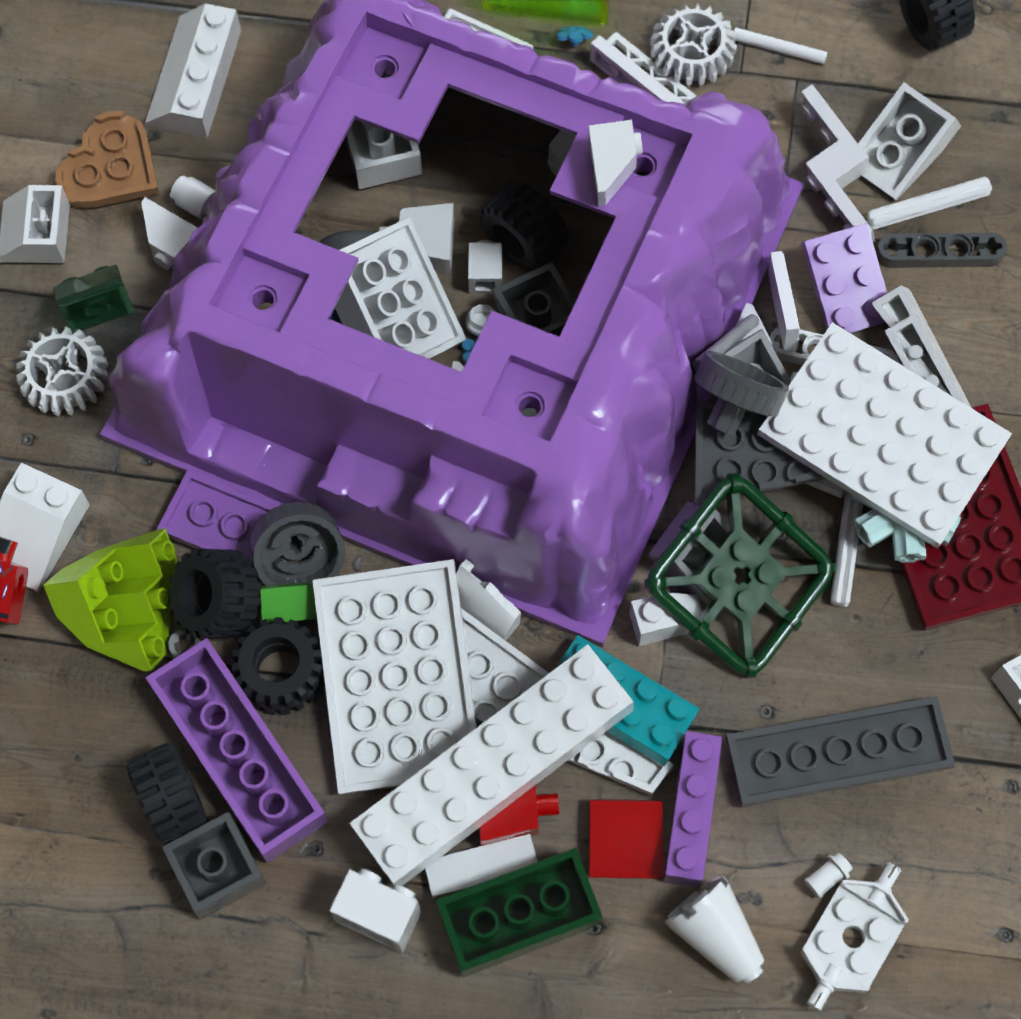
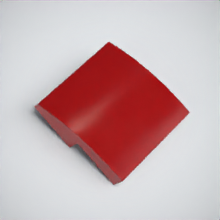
[589,799,663,879]

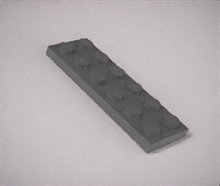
[725,696,955,807]

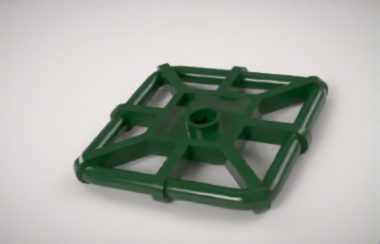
[644,473,836,678]

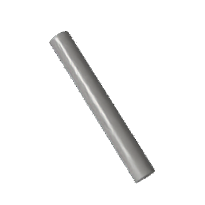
[692,314,759,371]

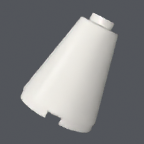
[665,875,764,984]

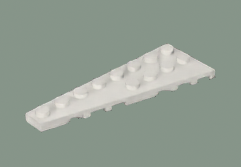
[461,608,673,796]

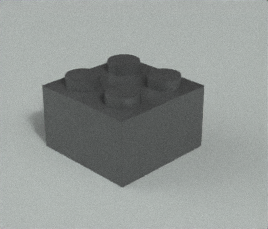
[492,262,575,337]
[162,812,267,920]

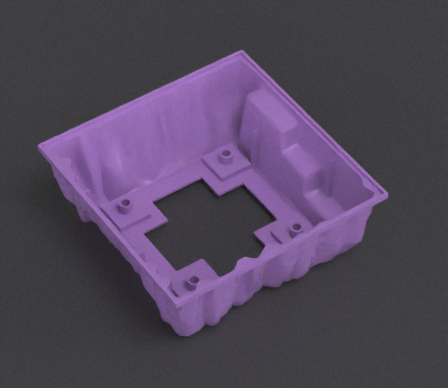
[100,0,804,647]

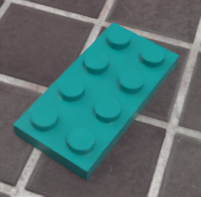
[555,635,700,767]

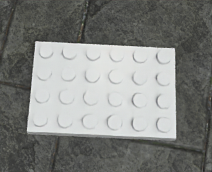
[757,322,1012,549]
[313,559,477,795]

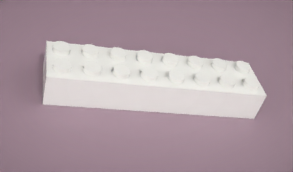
[350,645,634,886]

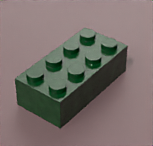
[436,848,603,978]

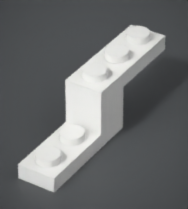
[801,85,875,242]

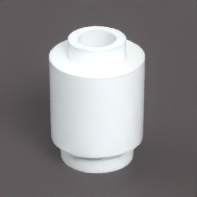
[170,176,216,221]

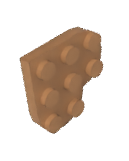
[55,111,160,209]

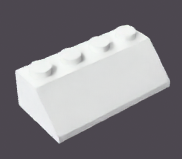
[145,4,241,139]

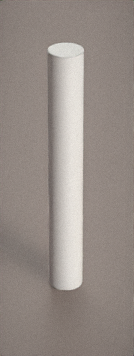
[734,28,828,65]

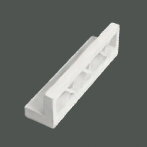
[590,32,696,104]

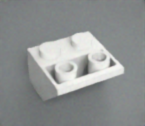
[0,185,70,263]

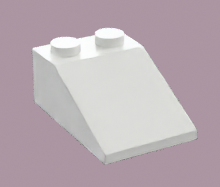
[858,82,961,200]
[0,463,90,593]

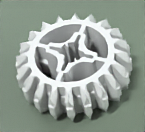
[650,3,736,87]
[16,326,108,417]

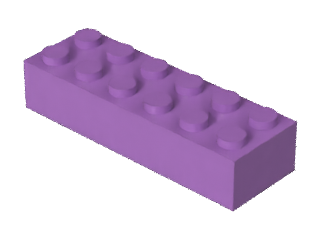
[146,638,329,863]

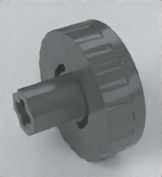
[694,351,789,435]
[250,502,345,586]

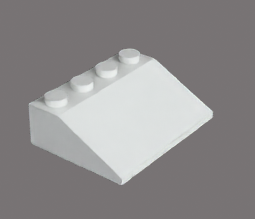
[335,217,466,359]

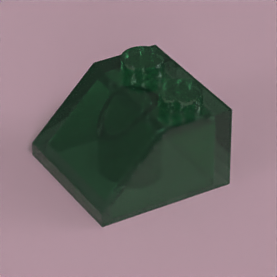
[53,264,135,334]

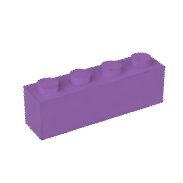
[663,731,722,889]

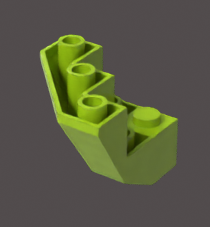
[43,528,177,672]

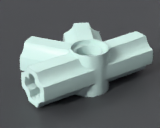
[851,495,961,563]

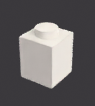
[468,240,502,294]

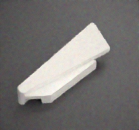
[872,286,971,408]

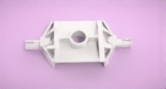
[801,862,909,1011]

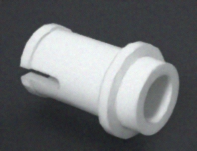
[804,852,853,899]

